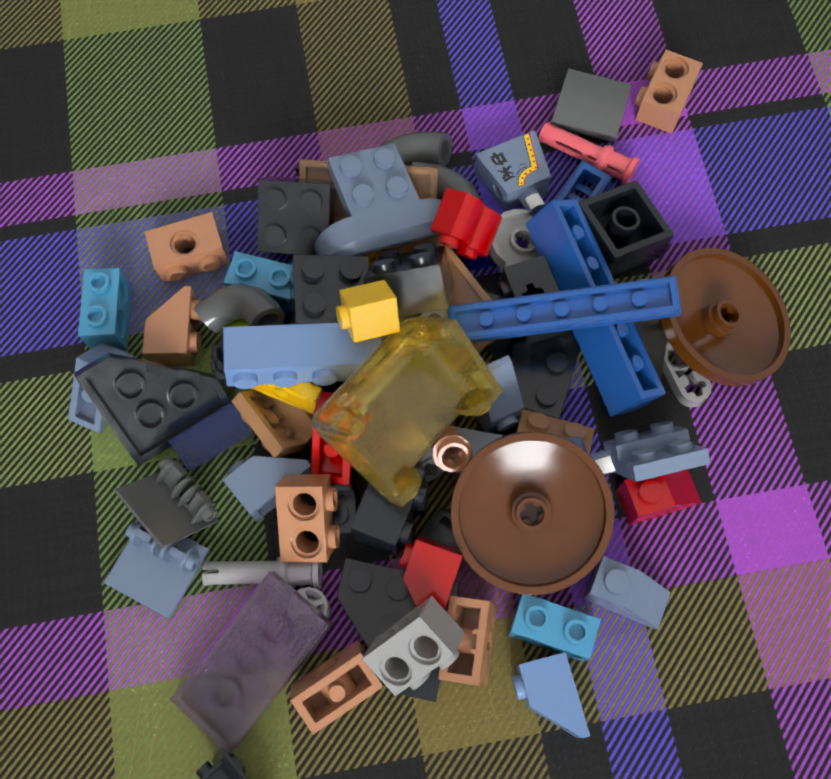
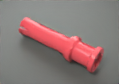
[538,122,640,185]

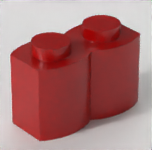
[430,188,502,261]

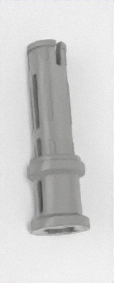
[202,557,323,590]

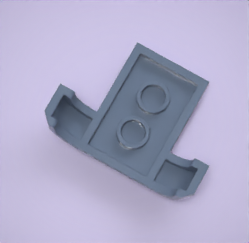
[315,143,442,256]

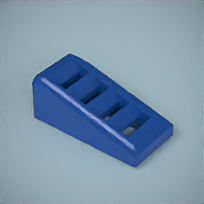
[556,160,612,202]

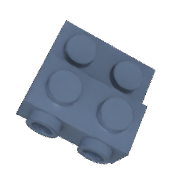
[603,421,711,482]

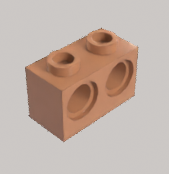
[634,50,703,134]
[275,474,340,562]

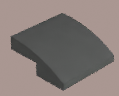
[551,69,632,143]

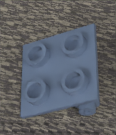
[104,522,210,619]

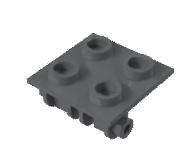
[114,457,219,548]

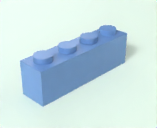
[223,323,384,389]

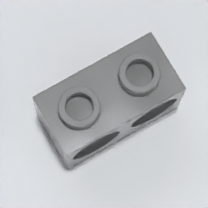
[362,596,465,696]

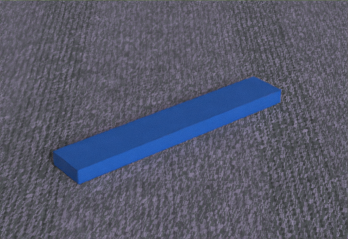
[448,275,682,345]

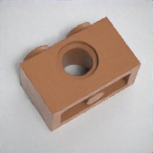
[144,212,229,283]
[290,640,383,735]

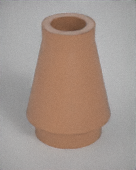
[433,425,472,472]

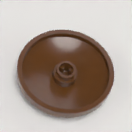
[660,248,791,387]
[451,432,614,595]

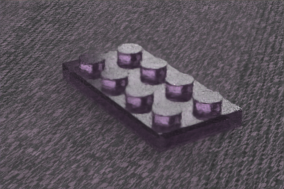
[170,571,334,755]

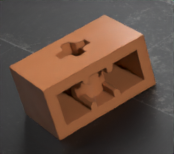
[438,596,497,687]

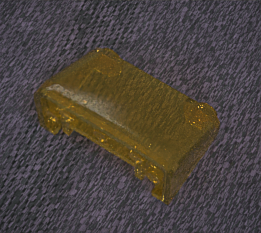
[311,316,503,507]

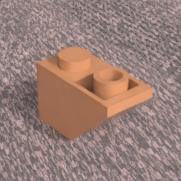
[142,286,202,366]

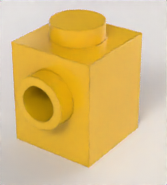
[336,280,400,343]

